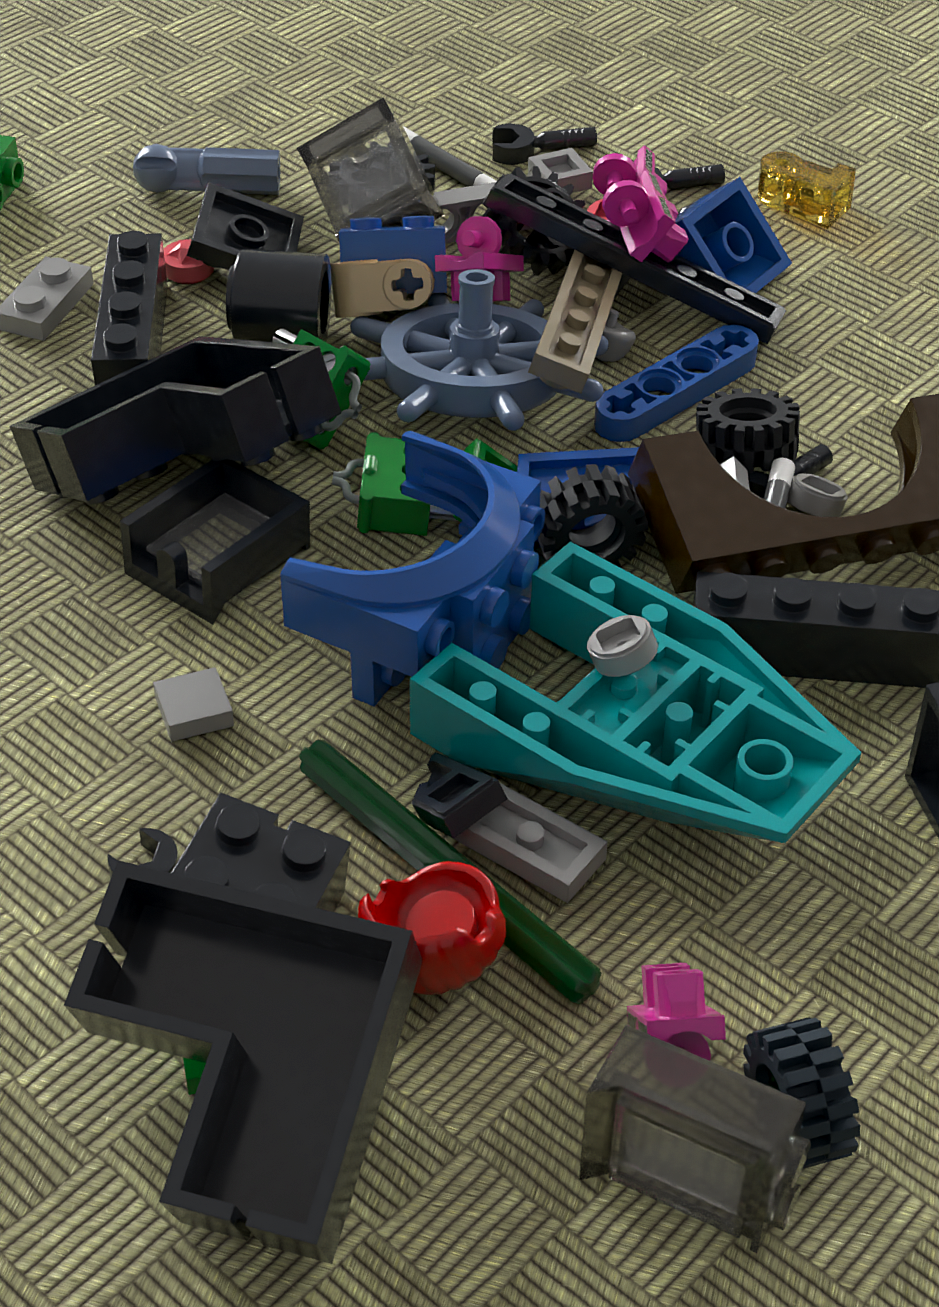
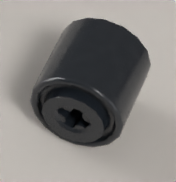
[226,249,331,344]

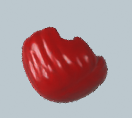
[358,861,506,995]

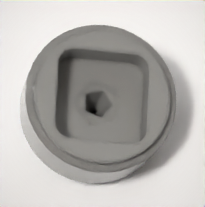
[788,473,848,517]
[587,615,658,677]

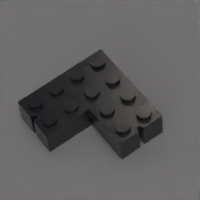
[9,336,342,505]
[64,860,423,1264]

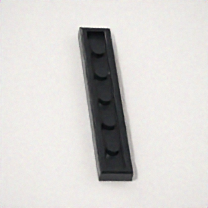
[485,173,786,345]

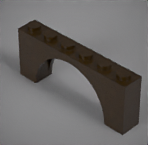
[628,394,939,594]

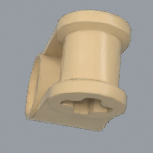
[330,258,435,318]

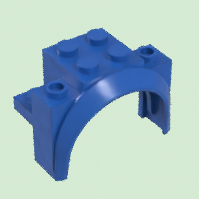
[280,431,545,707]

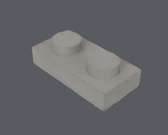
[0,256,93,341]
[454,783,608,903]

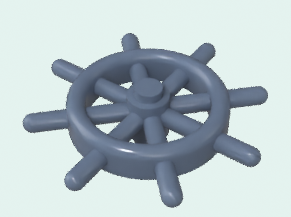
[350,269,609,431]

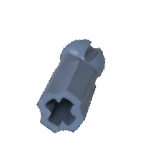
[133,144,281,195]

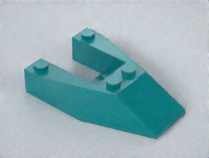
[410,542,862,843]

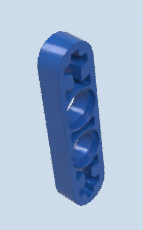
[594,325,759,442]

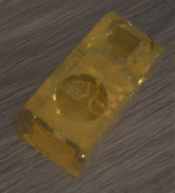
[757,151,856,229]

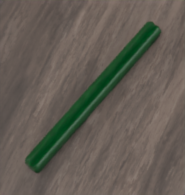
[299,739,602,1004]

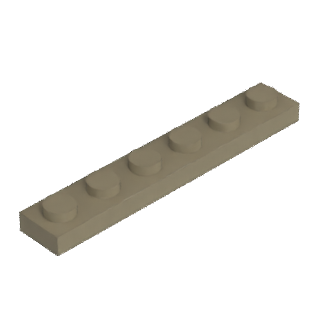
[528,249,622,394]

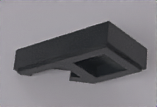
[412,753,508,838]

